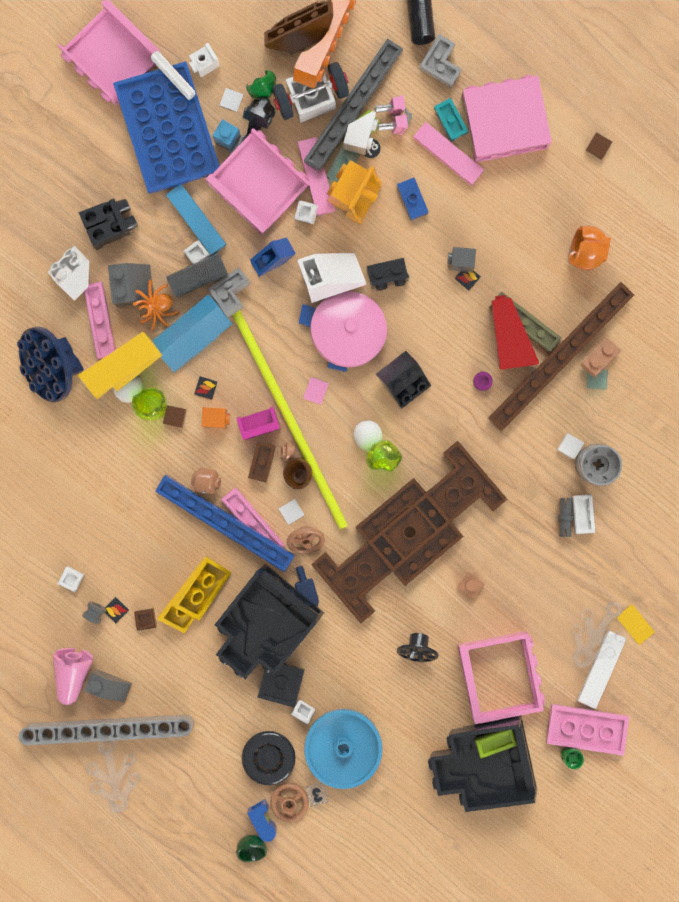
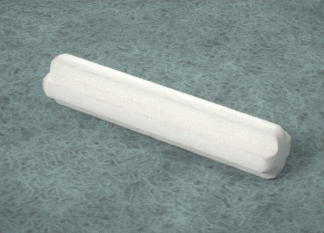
[151,51,195,100]

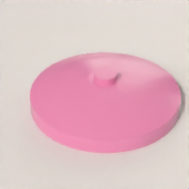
[310,291,387,367]

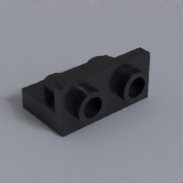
[367,258,409,291]

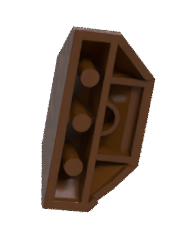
[264,0,334,54]

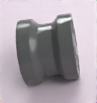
[82,601,107,624]

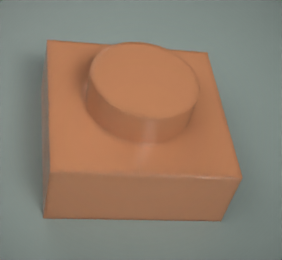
[457,572,484,599]

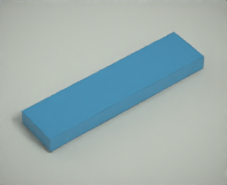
[166,184,226,256]

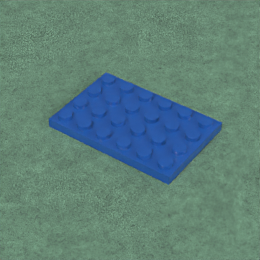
[113,61,220,194]

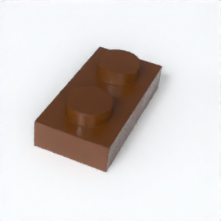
[248,441,276,483]

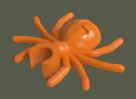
[132,280,179,331]

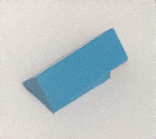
[153,294,232,373]

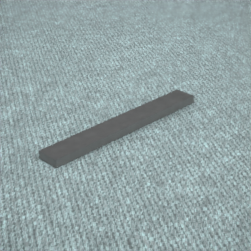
[304,39,403,173]

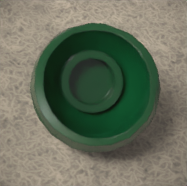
[236,835,267,862]

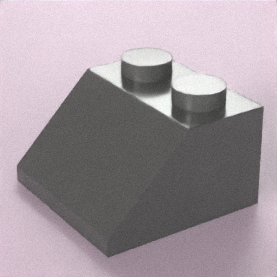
[108,263,153,307]

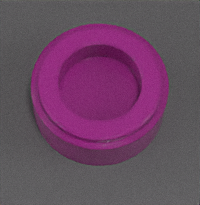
[473,372,493,391]

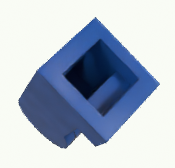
[247,799,277,842]

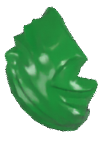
[246,70,277,99]

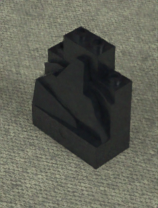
[214,564,325,680]
[428,715,538,812]

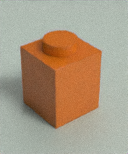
[201,407,231,429]

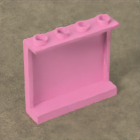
[58,0,161,106]
[461,75,552,163]
[206,128,309,235]

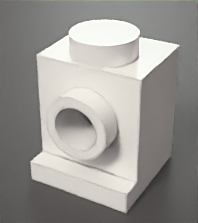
[189,43,220,77]

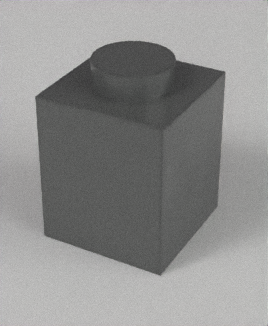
[447,247,476,272]

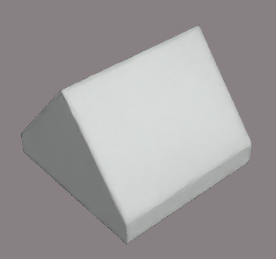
[290,699,315,725]

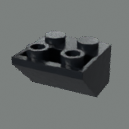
[376,351,431,409]

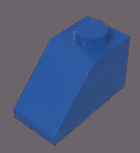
[250,237,296,276]

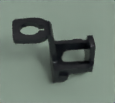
[237,97,276,147]

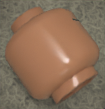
[191,468,221,494]

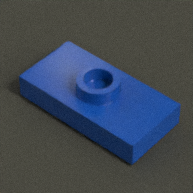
[397,177,429,221]

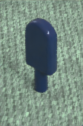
[295,566,319,607]

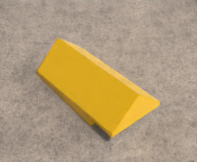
[78,332,162,399]
[157,556,232,633]

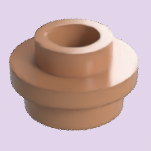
[280,443,294,462]

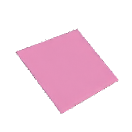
[303,377,329,405]

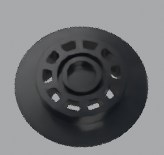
[242,731,296,785]

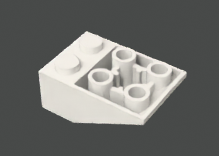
[298,253,366,303]

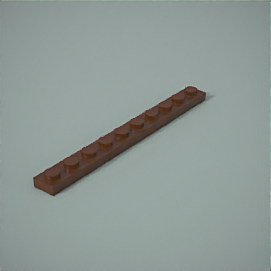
[487,282,634,432]

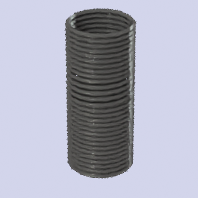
[166,253,228,298]

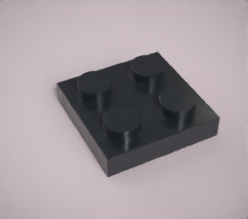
[257,663,305,708]

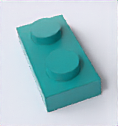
[433,98,468,142]

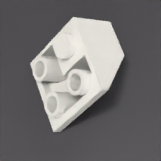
[48,246,89,300]

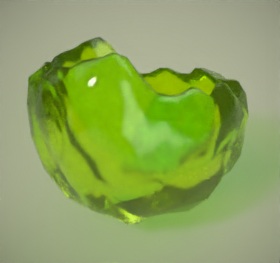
[132,388,167,421]
[366,440,402,472]

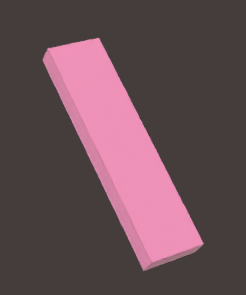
[413,122,484,186]
[298,137,335,216]
[84,282,116,360]
[221,487,285,547]

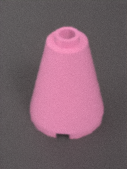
[53,648,93,705]

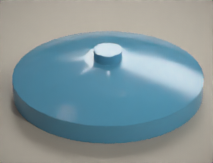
[304,709,382,789]

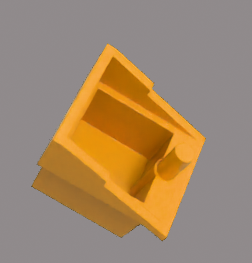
[326,161,382,225]

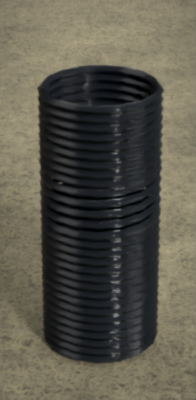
[407,0,435,45]

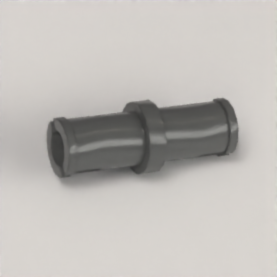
[558,498,573,537]

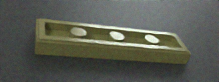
[489,291,561,353]

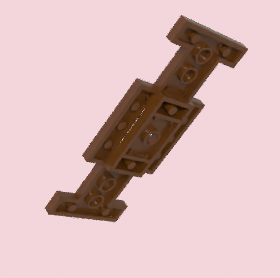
[311,441,507,624]

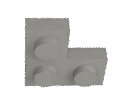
[419,34,462,88]
[208,268,250,318]

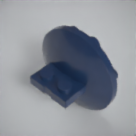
[17,326,84,402]

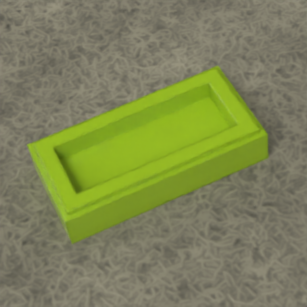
[474,729,517,758]

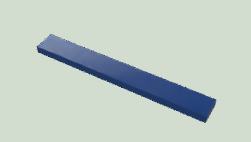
[155,475,295,572]

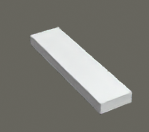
[577,630,627,709]

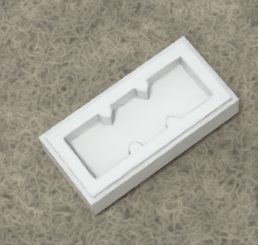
[572,494,595,534]

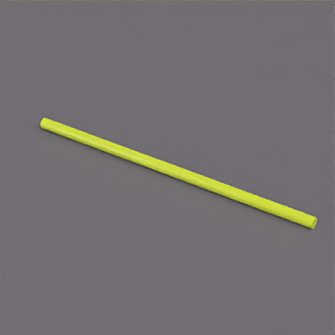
[232,310,348,530]

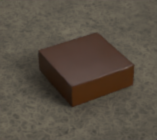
[586,132,612,160]
[163,405,187,428]
[134,608,157,631]

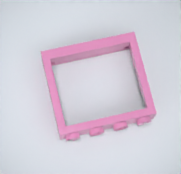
[458,631,545,724]

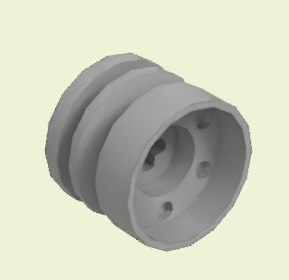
[576,444,622,486]

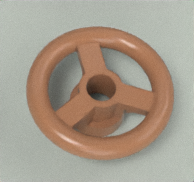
[286,526,325,554]
[270,783,309,822]

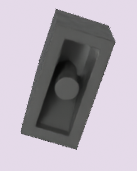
[84,669,132,702]

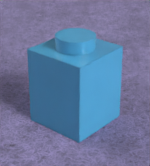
[213,119,241,152]

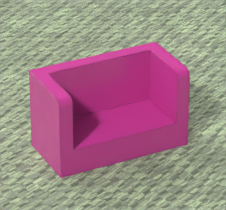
[236,406,281,441]

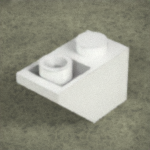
[343,111,378,155]

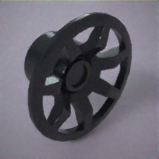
[396,633,439,662]

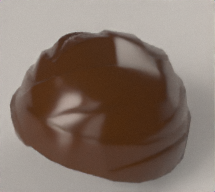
[283,458,313,489]

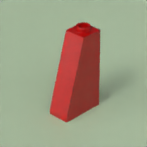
[491,295,539,370]

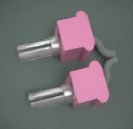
[374,95,412,135]

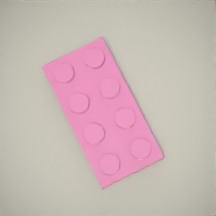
[546,704,629,756]

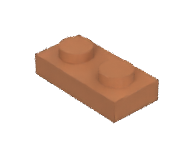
[580,338,621,378]

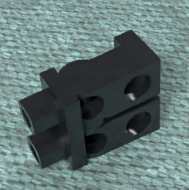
[78,198,138,250]

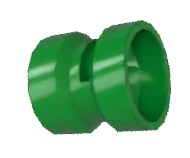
[561,747,584,769]

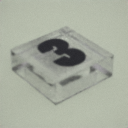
[305,782,329,807]

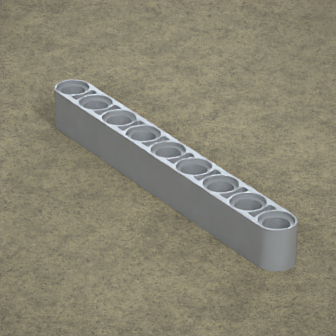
[18,715,194,745]

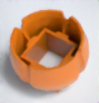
[568,225,611,270]

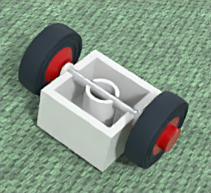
[272,62,349,123]

